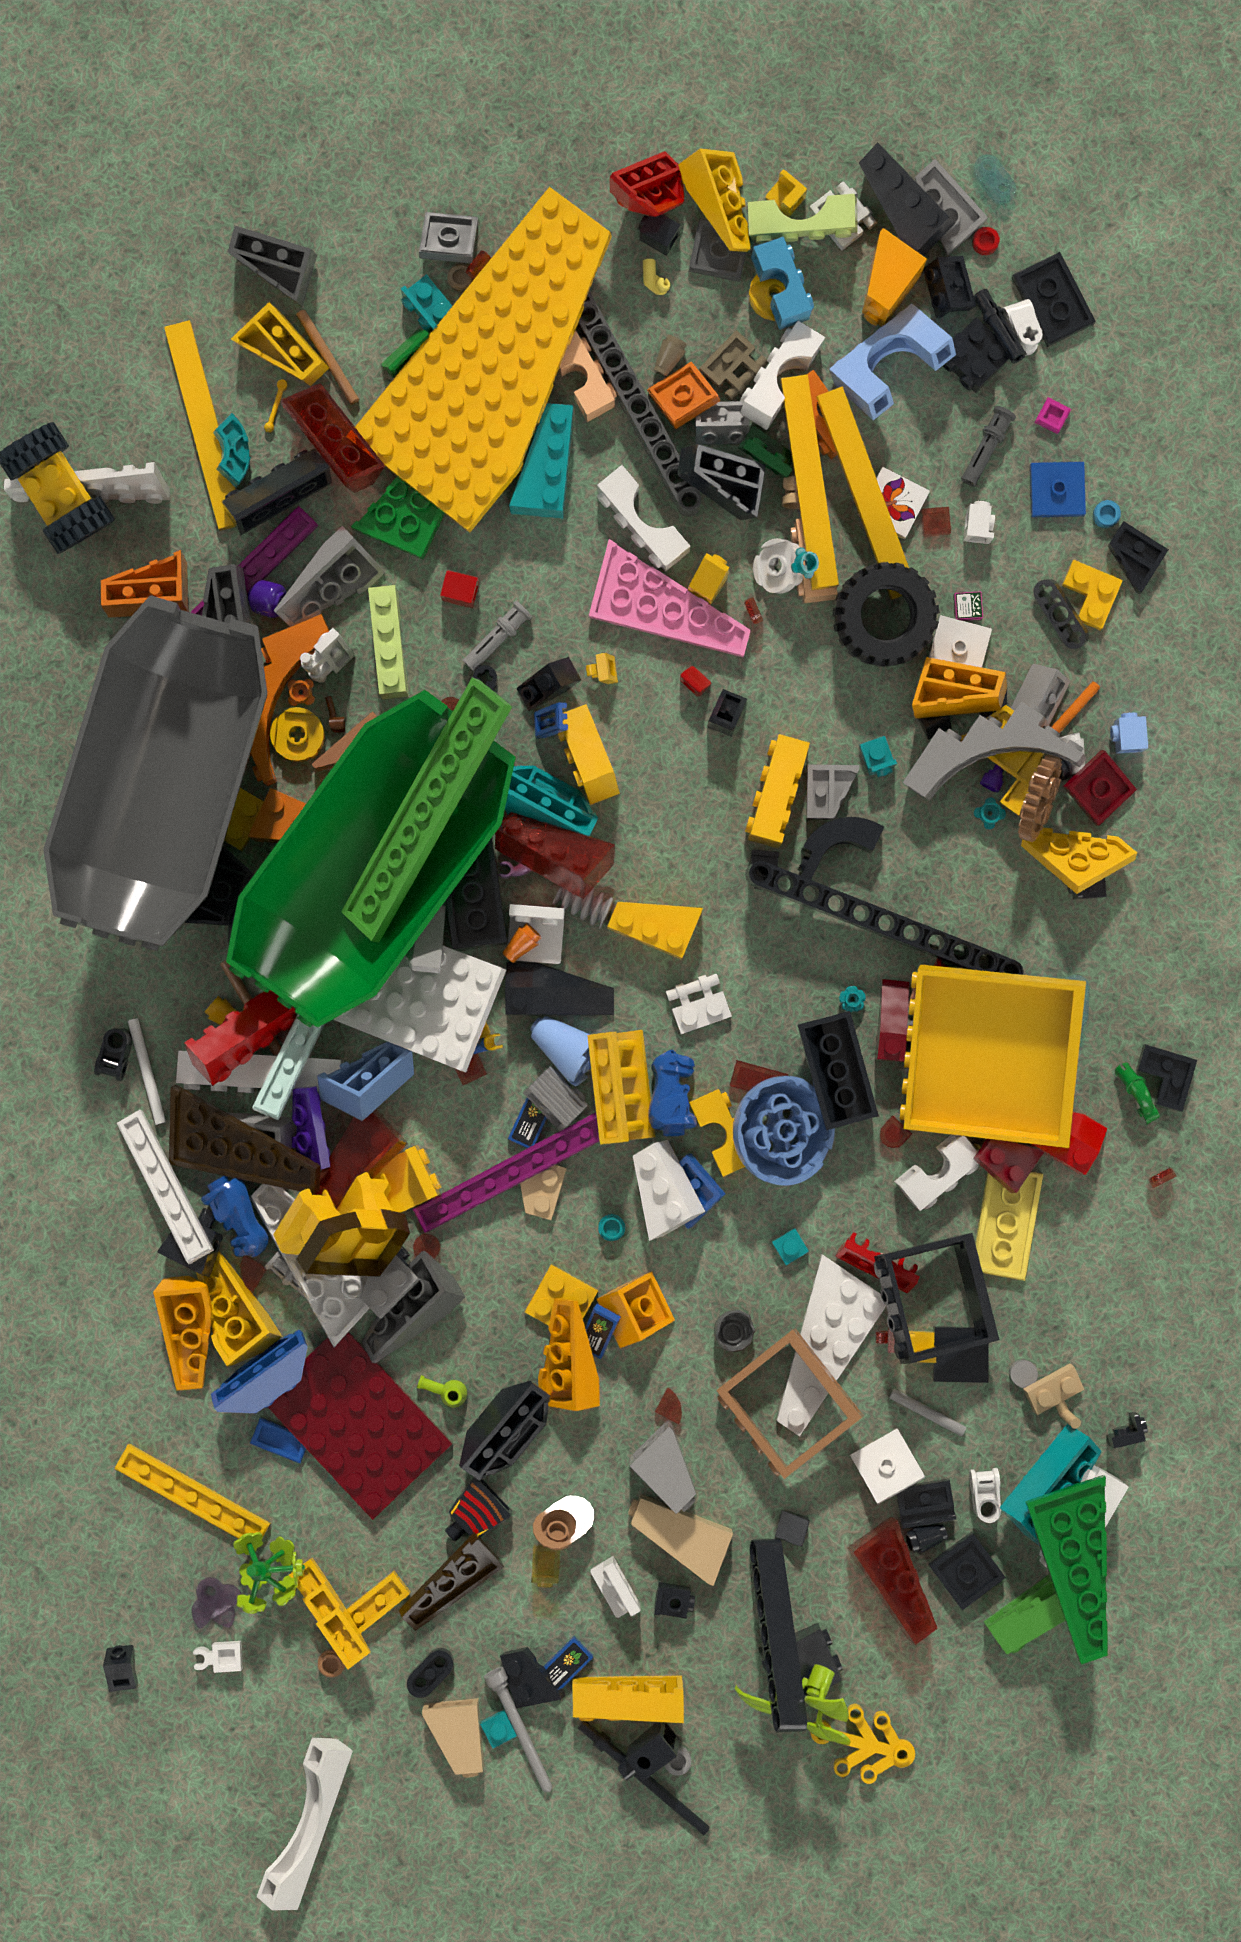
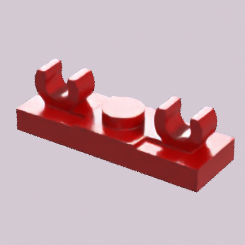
[835,1232,920,1294]

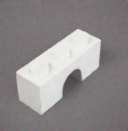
[894,1134,979,1211]

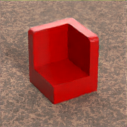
[440,570,479,609]

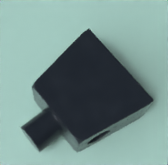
[157,1207,223,1277]
[618,1722,680,1781]

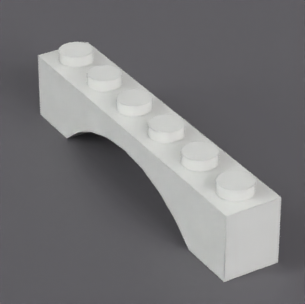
[257,1738,353,1910]

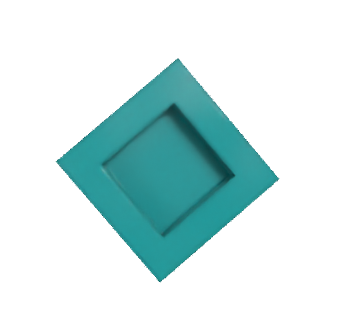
[772,1228,809,1265]
[480,1709,517,1749]

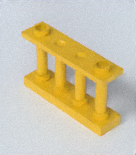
[587,1030,655,1145]

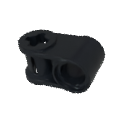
[94,1028,133,1081]

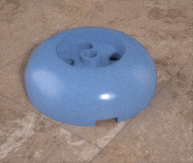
[733,1076,835,1186]

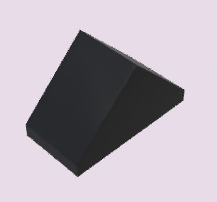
[707,689,747,737]

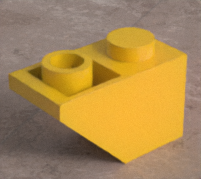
[688,553,730,605]

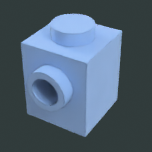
[1110,712,1148,754]

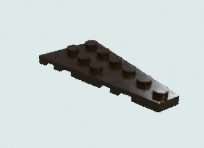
[169,1085,321,1194]

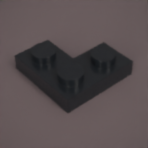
[1136,1044,1197,1112]

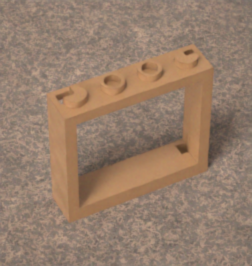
[716,1328,864,1479]

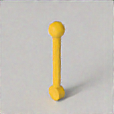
[264,379,288,433]

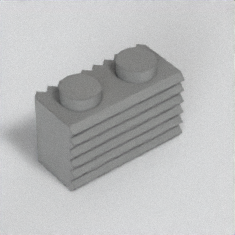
[523,1066,588,1131]

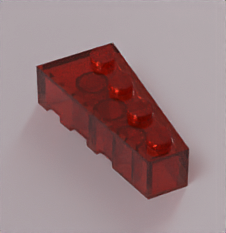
[495,812,615,899]
[312,1109,408,1209]
[847,1517,938,1645]

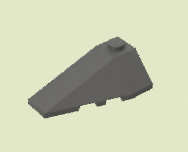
[362,1251,465,1363]

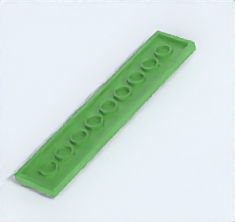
[341,677,512,943]

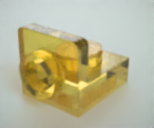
[531,1544,560,1588]

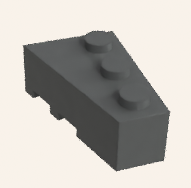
[228,226,317,307]
[202,564,251,624]

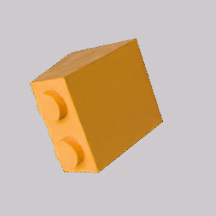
[862,228,927,327]

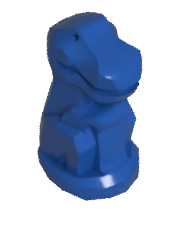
[648,1050,697,1136]
[201,1176,269,1257]

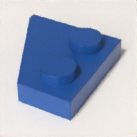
[679,1153,725,1229]

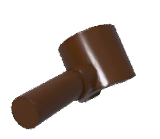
[325,696,345,733]

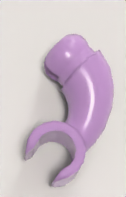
[499,850,537,879]

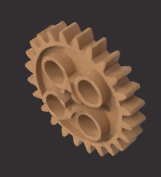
[1018,754,1062,842]

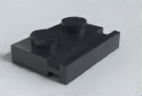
[896,1479,956,1529]

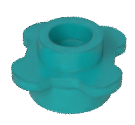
[791,547,819,579]
[974,797,1006,830]

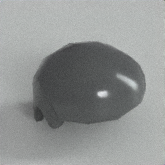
[714,1310,755,1352]

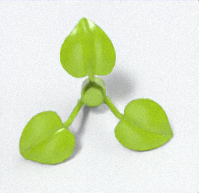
[734,1664,851,1745]

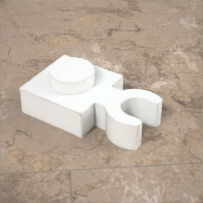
[193,1641,243,1673]

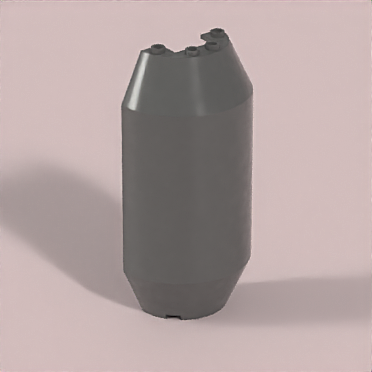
[43,595,268,951]

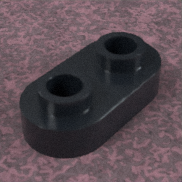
[407,1648,454,1698]

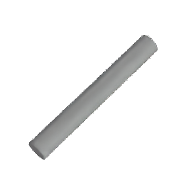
[889,1389,966,1437]

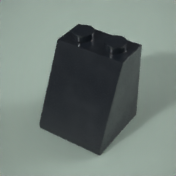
[758,1623,843,1698]

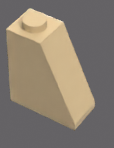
[422,1698,484,1778]

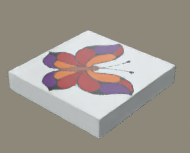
[858,467,930,540]

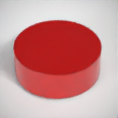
[972,227,1000,256]

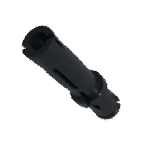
[974,289,1027,364]

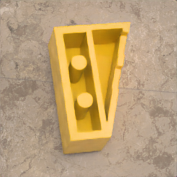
[607,902,703,960]

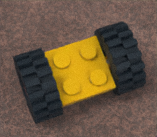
[0,422,115,554]

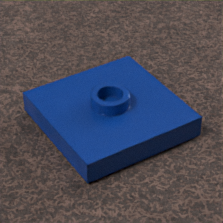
[1029,462,1086,517]

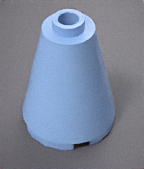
[530,1016,591,1086]

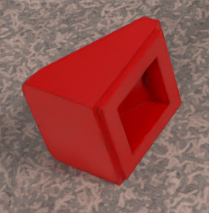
[680,666,711,697]

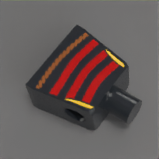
[445,1477,512,1542]

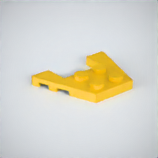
[960,705,1044,817]

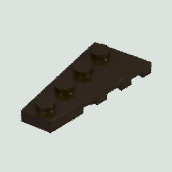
[398,1532,504,1631]

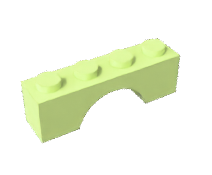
[748,194,858,244]
[368,585,409,699]

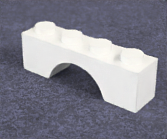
[740,321,825,430]
[597,465,690,572]

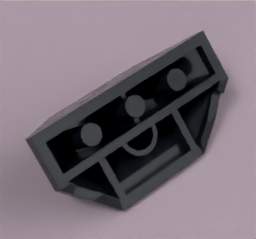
[459,1381,550,1481]

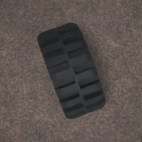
[832,562,940,667]

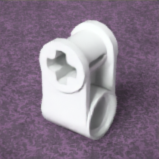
[1002,299,1043,356]
[969,1468,1001,1523]

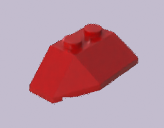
[609,151,684,217]

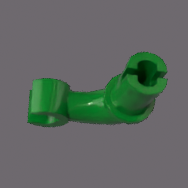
[1115,1062,1160,1125]

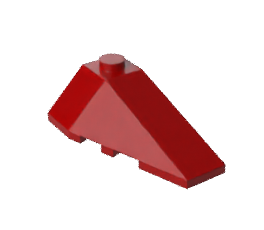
[1028,1112,1108,1175]

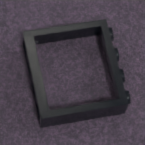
[874,1233,1000,1364]

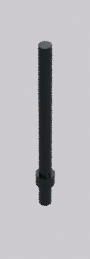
[577,1721,710,1836]

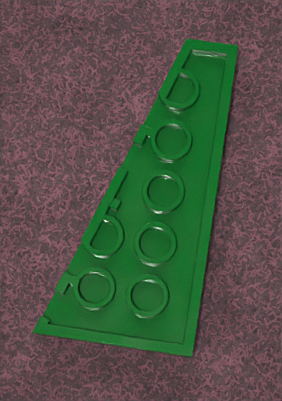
[351,476,445,560]
[1025,1475,1108,1665]

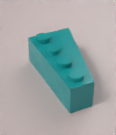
[509,403,574,519]
[1000,1424,1102,1546]

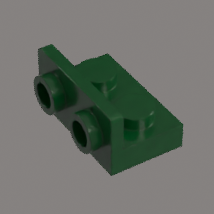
[738,426,793,478]

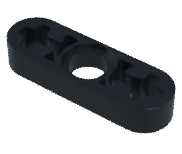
[1033,579,1089,649]

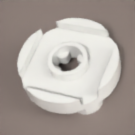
[753,538,803,594]

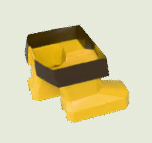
[273,1172,410,1277]

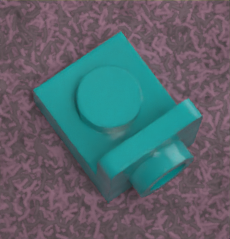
[859,736,897,778]

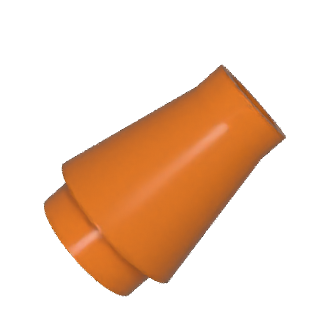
[502,923,542,963]

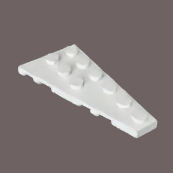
[4,462,170,504]
[250,1184,370,1347]
[776,1254,886,1436]

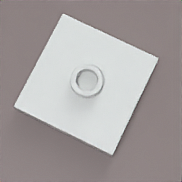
[929,615,992,667]
[850,1429,925,1504]

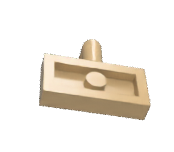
[1023,1364,1084,1429]

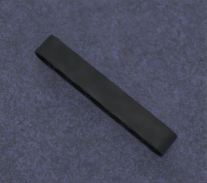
[749,1539,807,1733]

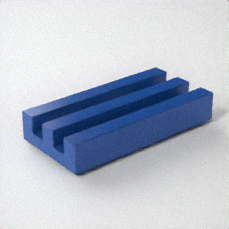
[534,702,568,738]

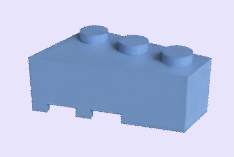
[317,1042,414,1121]

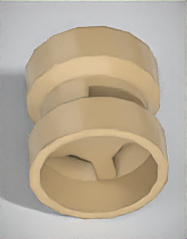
[782,476,799,509]

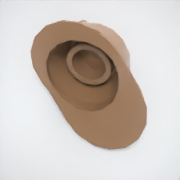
[533,1496,594,1550]

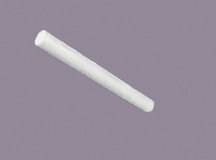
[128,1018,166,1125]

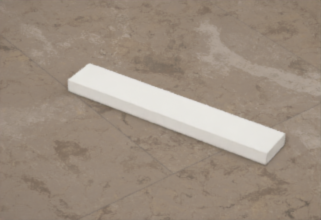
[117,1110,214,1264]

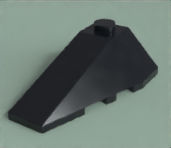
[505,962,614,1015]

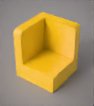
[765,169,807,217]
[909,1331,936,1363]

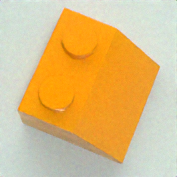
[597,1271,675,1348]

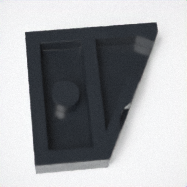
[1108,521,1169,595]
[500,1647,566,1709]

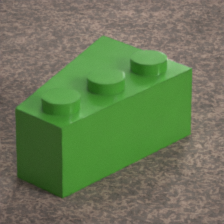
[984,1574,1065,1655]

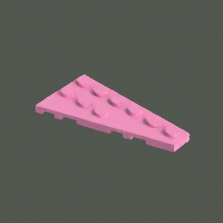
[589,539,751,658]

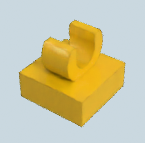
[586,653,618,684]

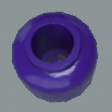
[248,580,287,618]

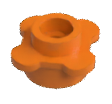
[287,679,315,706]

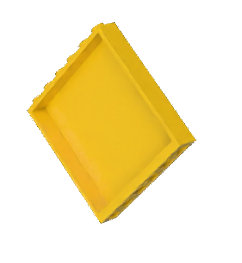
[900,965,1086,1148]

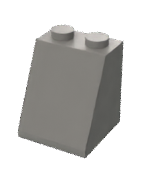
[629,1420,696,1514]

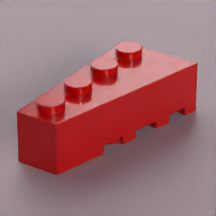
[184,990,296,1086]

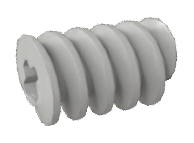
[552,877,613,929]

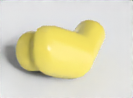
[643,259,670,295]

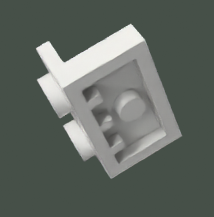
[591,1556,641,1618]

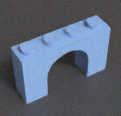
[829,304,956,420]

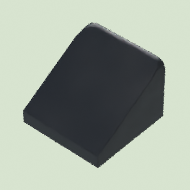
[917,715,952,740]
[775,1510,810,1547]

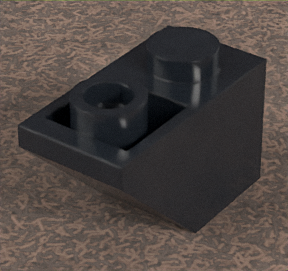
[516,657,581,711]

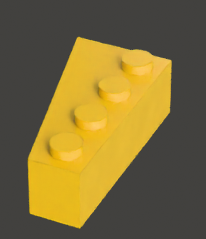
[745,734,810,849]
[572,1676,684,1723]

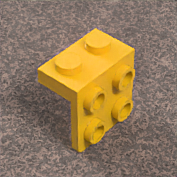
[370,1145,442,1213]

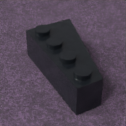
[859,142,956,256]

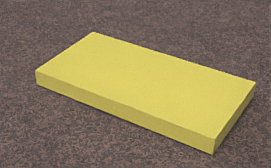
[975,1172,1043,1281]

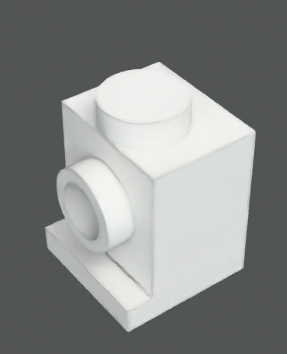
[963,501,995,544]

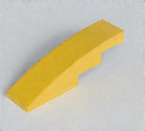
[289,1557,371,1669]

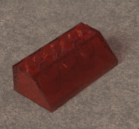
[280,383,385,493]

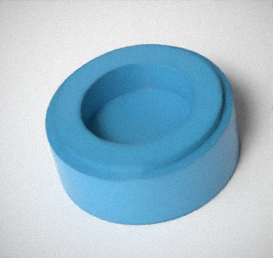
[1093,500,1121,528]

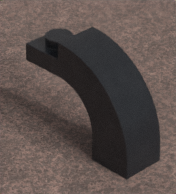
[798,817,884,880]

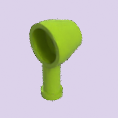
[417,1375,468,1408]

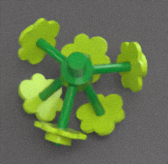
[233,1532,305,1614]

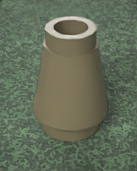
[653,334,687,377]

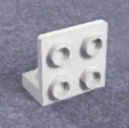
[508,904,565,964]

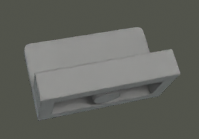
[1011,664,1070,728]

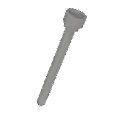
[484,1667,552,1792]

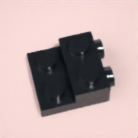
[942,317,1010,393]

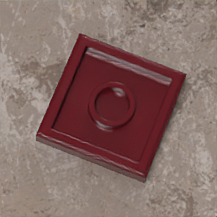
[1063,750,1137,826]

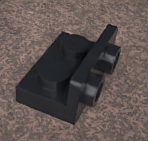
[924,256,976,318]

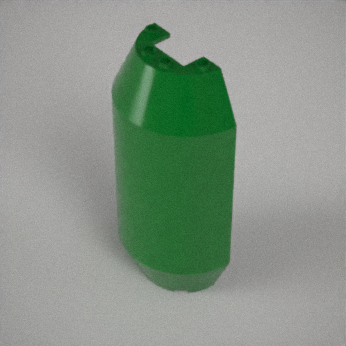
[226,690,516,1028]

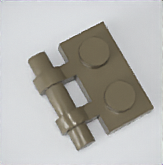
[699,330,768,401]

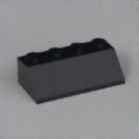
[222,448,332,535]
[797,1011,879,1130]

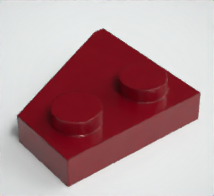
[973,1139,1044,1193]

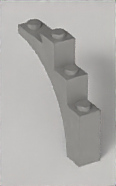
[903,702,1086,801]

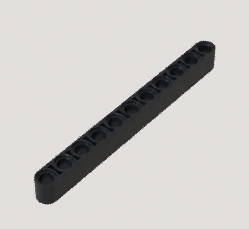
[745,861,1024,975]

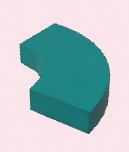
[213,413,250,488]

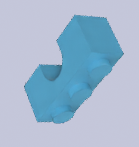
[751,236,814,330]

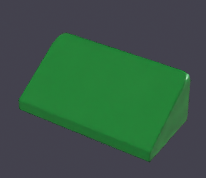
[381,329,429,378]

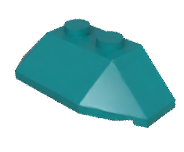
[505,765,598,841]

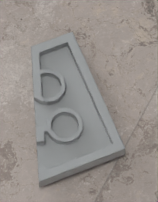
[915,159,988,256]

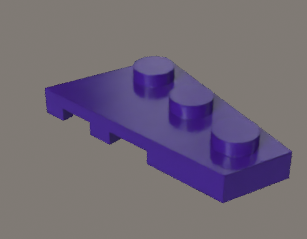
[292,1086,330,1169]

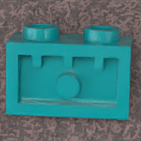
[400,274,452,332]

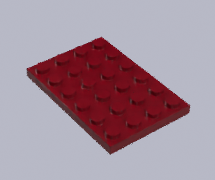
[268,1332,453,1520]

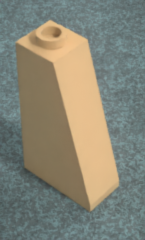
[628,1494,733,1586]

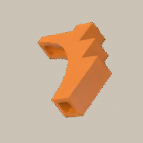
[249,614,329,786]

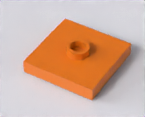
[647,361,720,430]

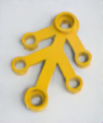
[810,1704,915,1784]

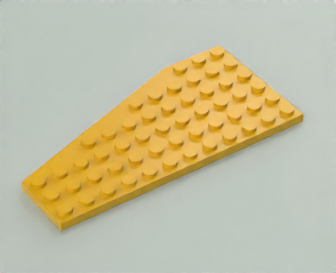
[348,186,612,533]

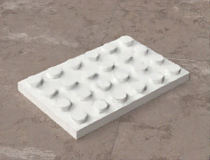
[333,946,506,1072]

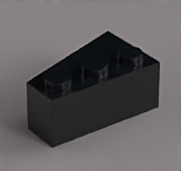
[677,444,766,520]

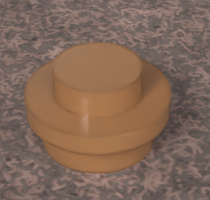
[318,1649,345,1678]

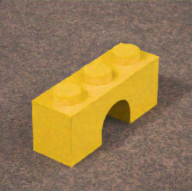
[689,1089,745,1177]

